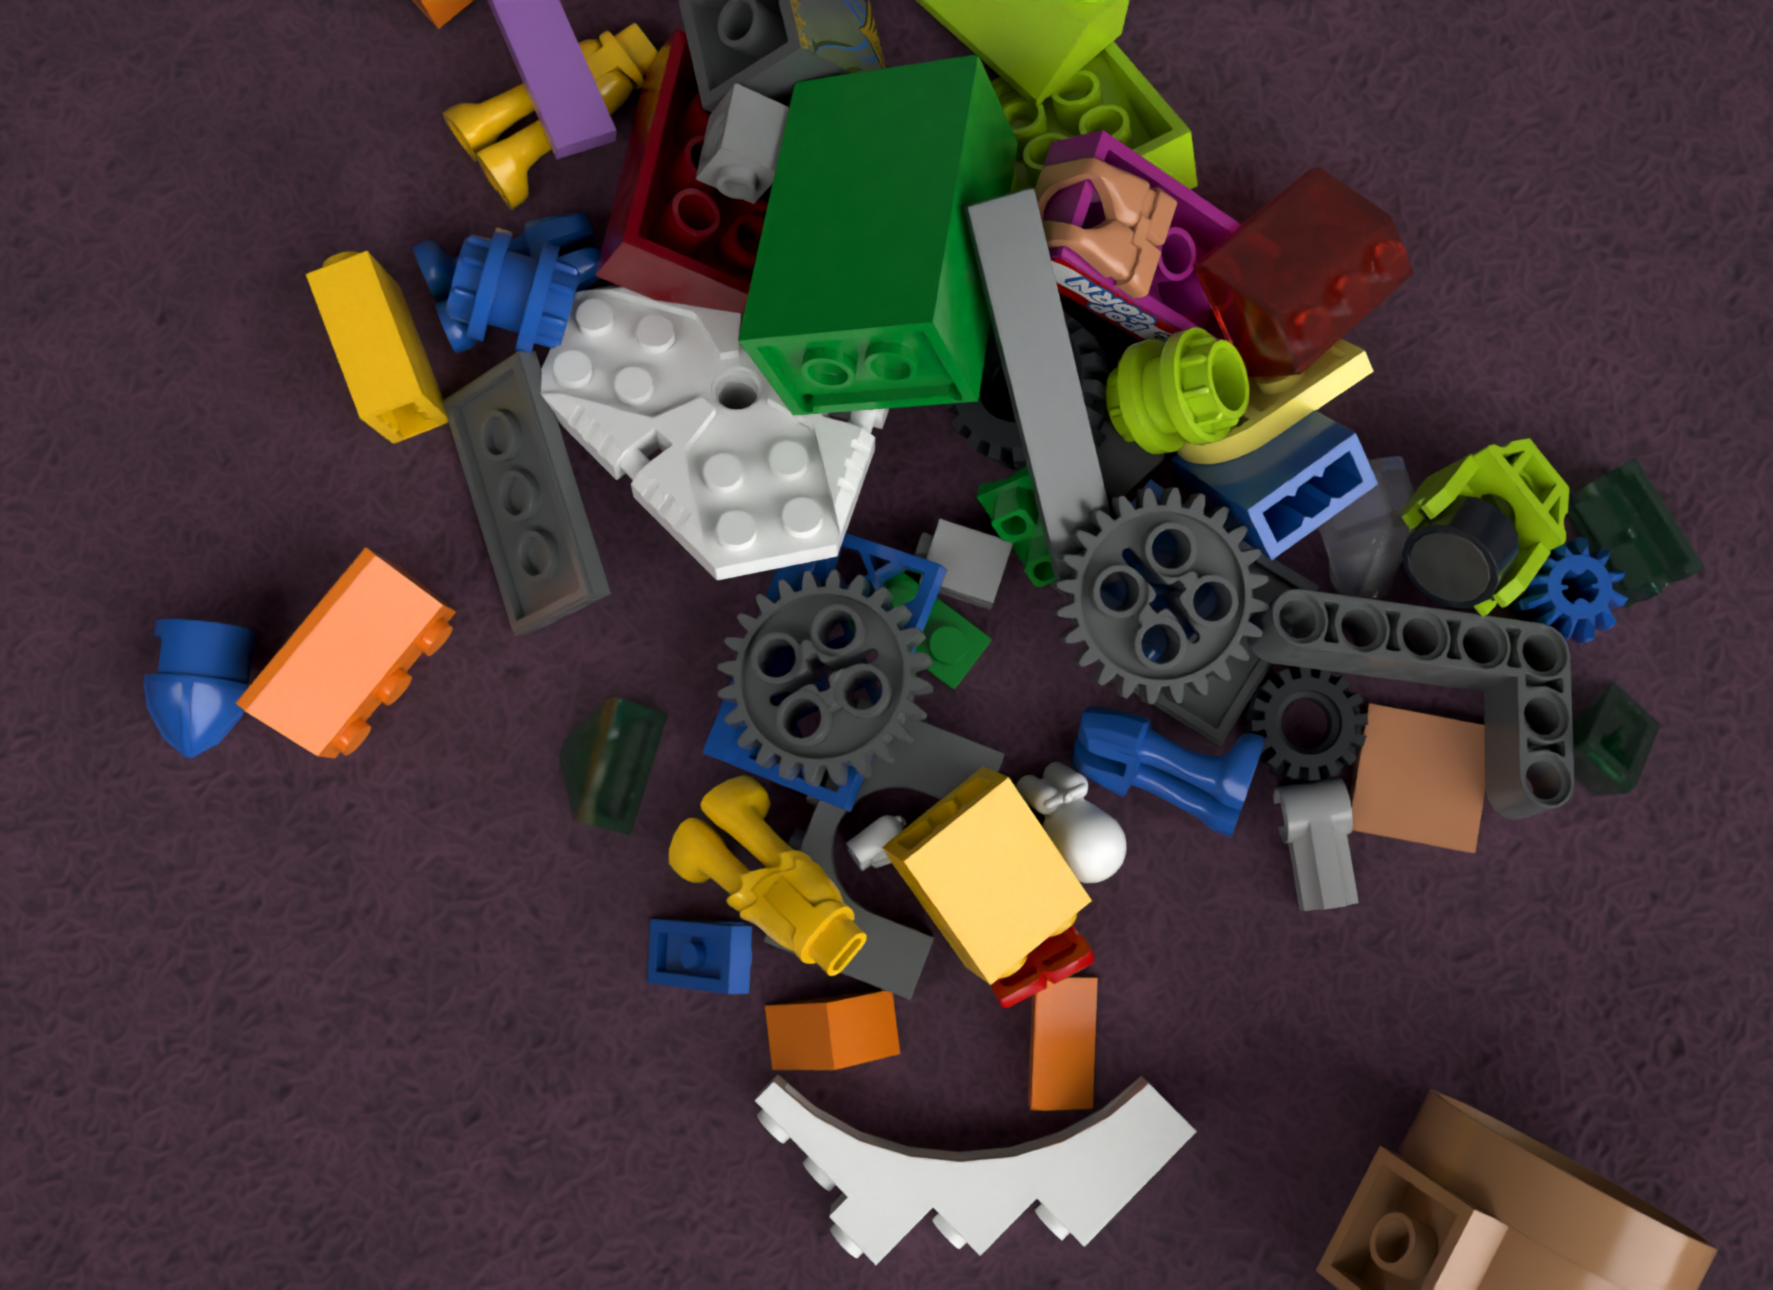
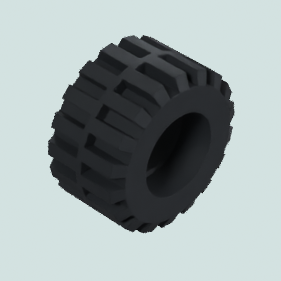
[945,311,1116,470]

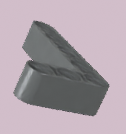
[1247,589,1574,820]

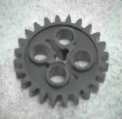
[1051,487,1269,704]
[717,570,934,787]

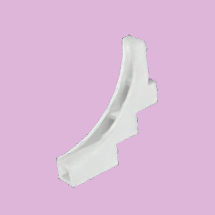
[755,1074,1197,1265]

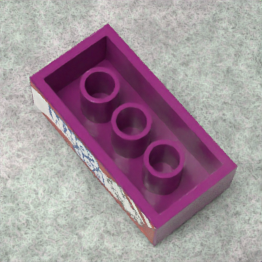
[1042,130,1283,368]

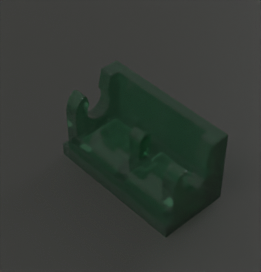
[1566,458,1705,608]

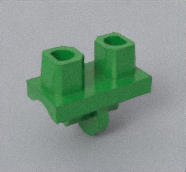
[977,465,1055,587]

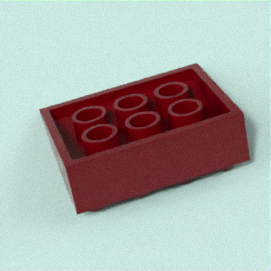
[595,28,773,314]

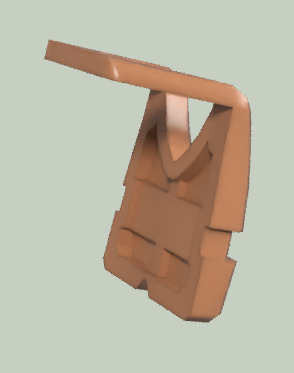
[1035,158,1177,299]

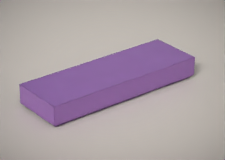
[487,0,617,160]

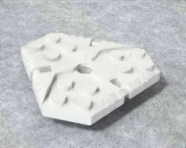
[540,285,889,580]

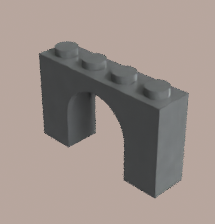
[763,697,1005,1000]

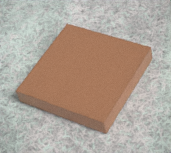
[1349,703,1486,853]

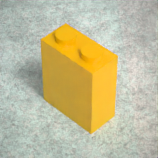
[306,251,449,444]
[881,766,1092,985]

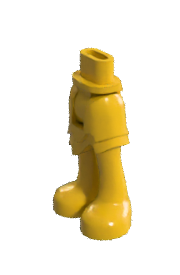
[443,23,658,210]
[669,775,867,976]

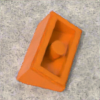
[1028,976,1098,1111]

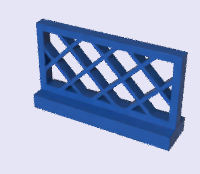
[702,533,947,812]

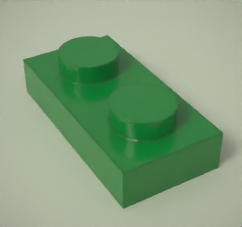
[868,572,992,691]

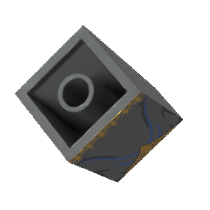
[678,0,886,112]

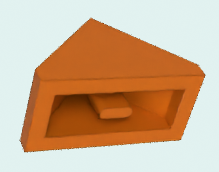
[765,990,900,1070]

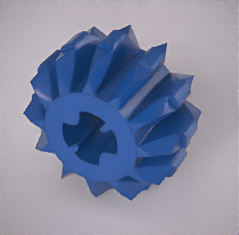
[1512,537,1628,644]

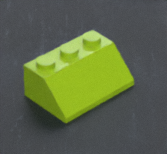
[915,0,1129,108]

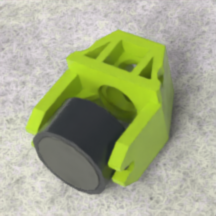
[1400,438,1569,617]

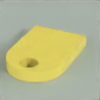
[1177,316,1374,464]

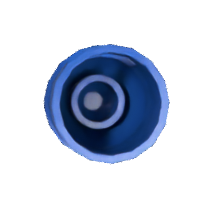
[143,619,255,758]

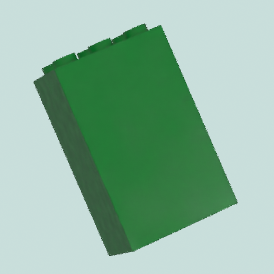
[738,54,1018,416]

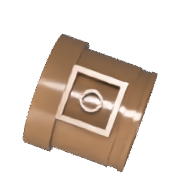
[1315,1089,1719,1290]

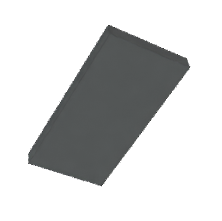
[442,351,611,636]

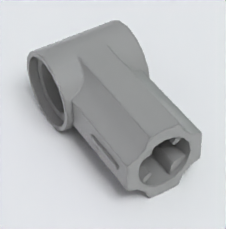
[1273,777,1359,911]

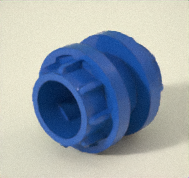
[446,227,581,354]

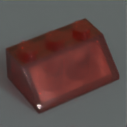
[1192,167,1414,378]

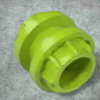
[1106,327,1249,455]

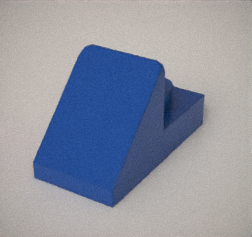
[647,919,752,994]

